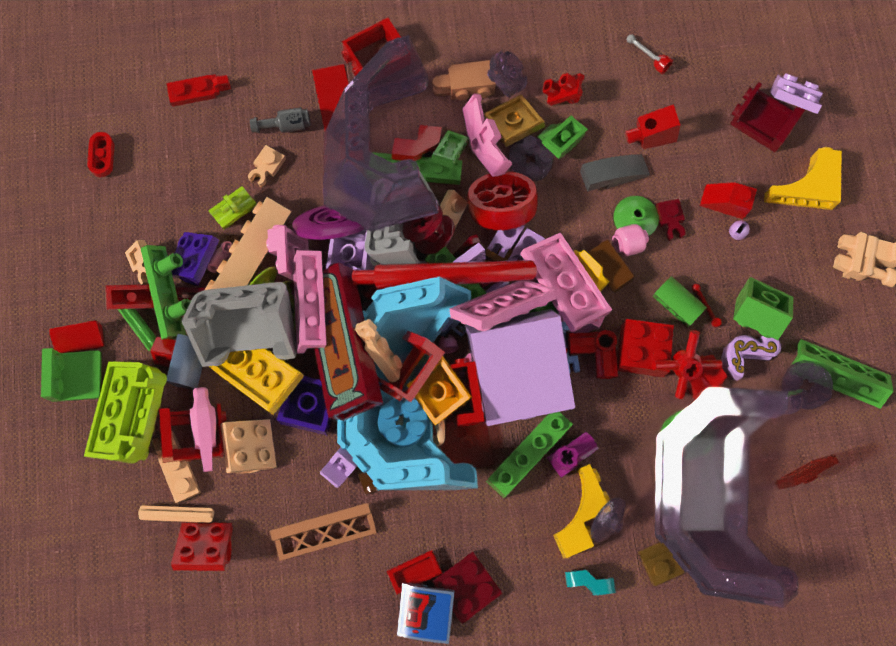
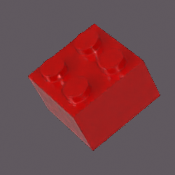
[617,319,674,377]

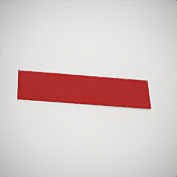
[312,64,368,182]

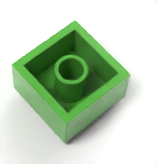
[733,277,793,340]

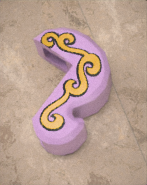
[721,335,781,381]

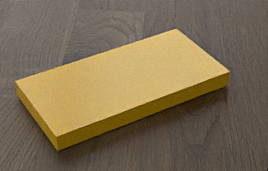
[209,348,304,415]

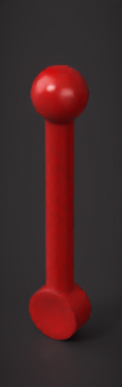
[692,284,722,327]

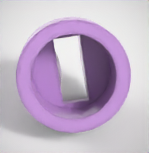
[729,220,750,240]

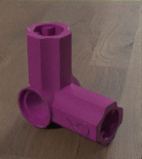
[547,432,599,477]

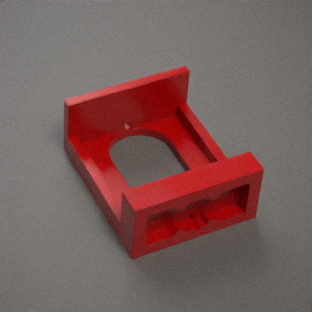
[377,330,445,402]
[450,358,484,427]
[159,404,227,463]

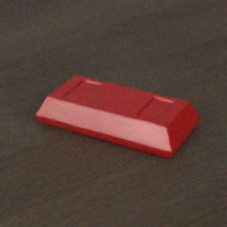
[387,550,442,595]

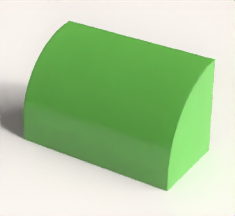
[652,276,707,328]

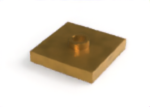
[484,94,545,147]

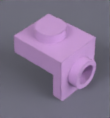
[320,447,357,488]

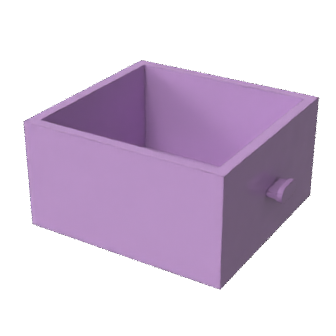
[465,309,575,426]

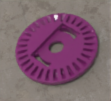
[292,203,371,240]

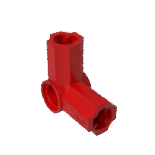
[567,330,618,379]

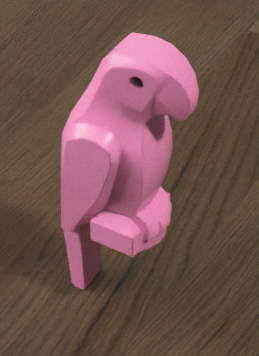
[190,387,216,472]

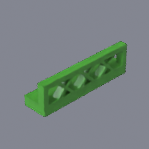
[790,339,893,409]

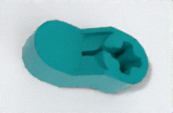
[565,570,616,595]

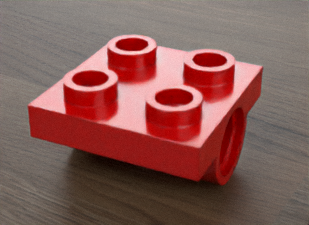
[171,523,233,571]

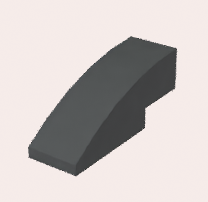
[580,155,650,192]

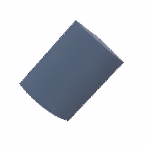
[167,334,202,390]

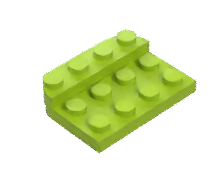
[84,362,167,464]

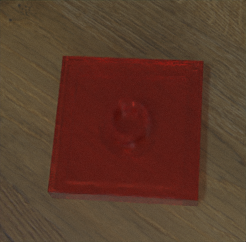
[441,420,495,469]
[775,454,840,490]

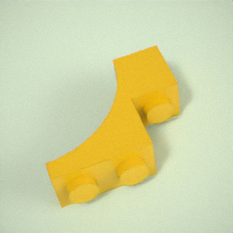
[553,464,611,558]

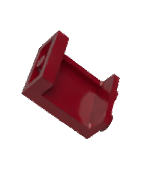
[730,82,806,152]

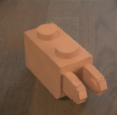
[432,60,496,101]

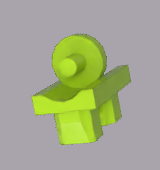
[209,186,257,230]

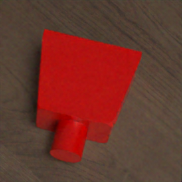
[625,104,680,149]

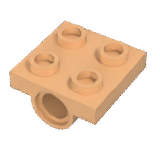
[221,419,277,474]

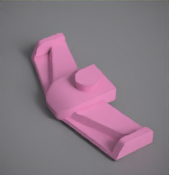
[462,94,512,177]

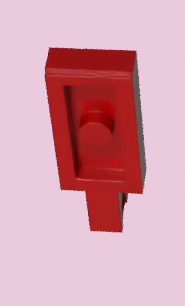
[166,74,231,107]

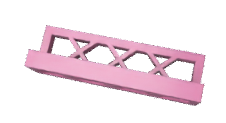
[293,250,326,354]

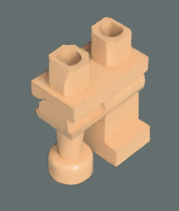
[833,232,896,287]

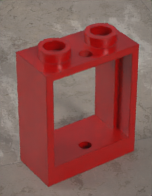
[341,17,411,87]

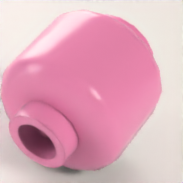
[612,224,649,257]

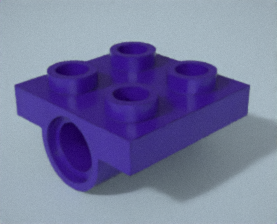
[171,232,219,286]

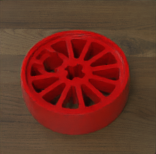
[467,171,538,230]

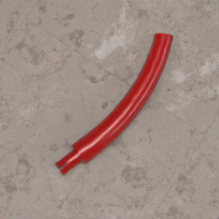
[352,260,537,289]

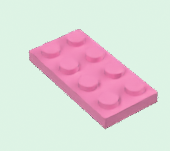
[520,233,612,332]
[450,280,557,331]

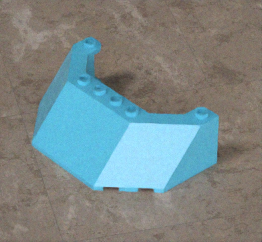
[337,277,478,490]

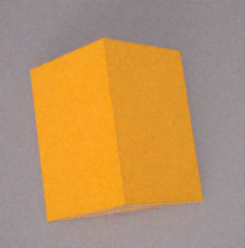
[407,356,472,425]

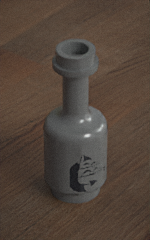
[250,107,311,133]

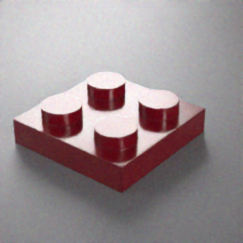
[432,551,502,624]

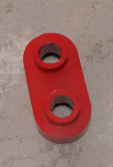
[87,132,115,177]

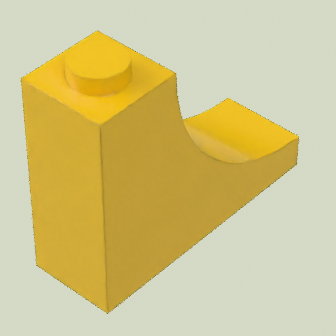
[764,147,842,210]

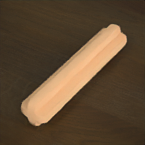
[138,505,214,523]

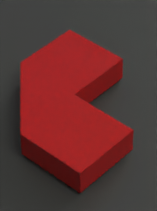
[392,125,442,162]

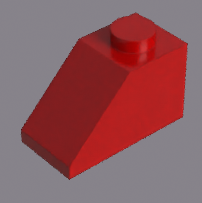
[699,182,757,219]

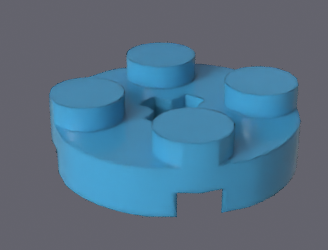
[378,398,428,448]

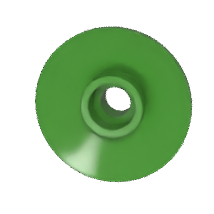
[613,196,659,236]

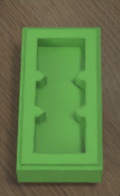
[431,130,468,169]

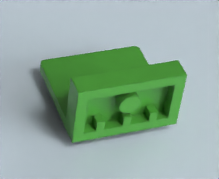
[41,348,101,402]

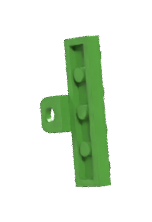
[369,152,462,185]

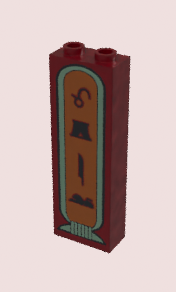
[314,263,383,421]

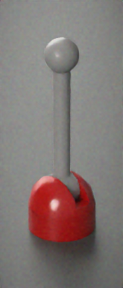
[627,34,673,75]

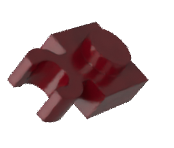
[655,199,686,241]

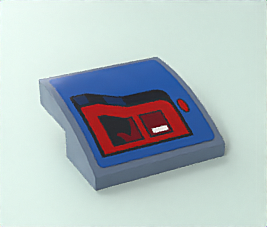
[397,583,454,644]

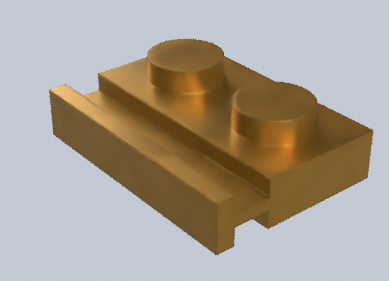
[638,532,700,586]

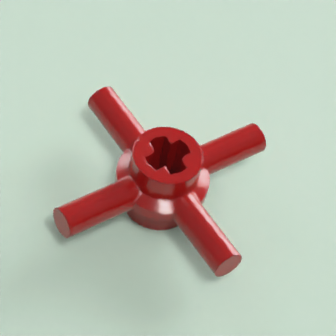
[652,330,722,399]

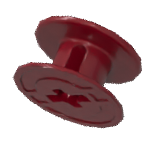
[402,202,455,255]

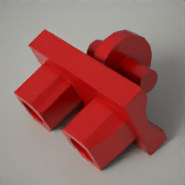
[543,73,585,106]

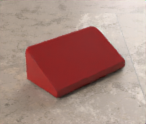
[105,284,154,309]
[49,320,105,353]

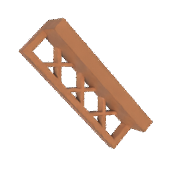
[270,503,377,561]

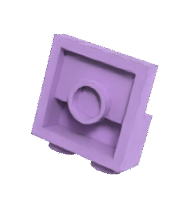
[770,73,823,114]

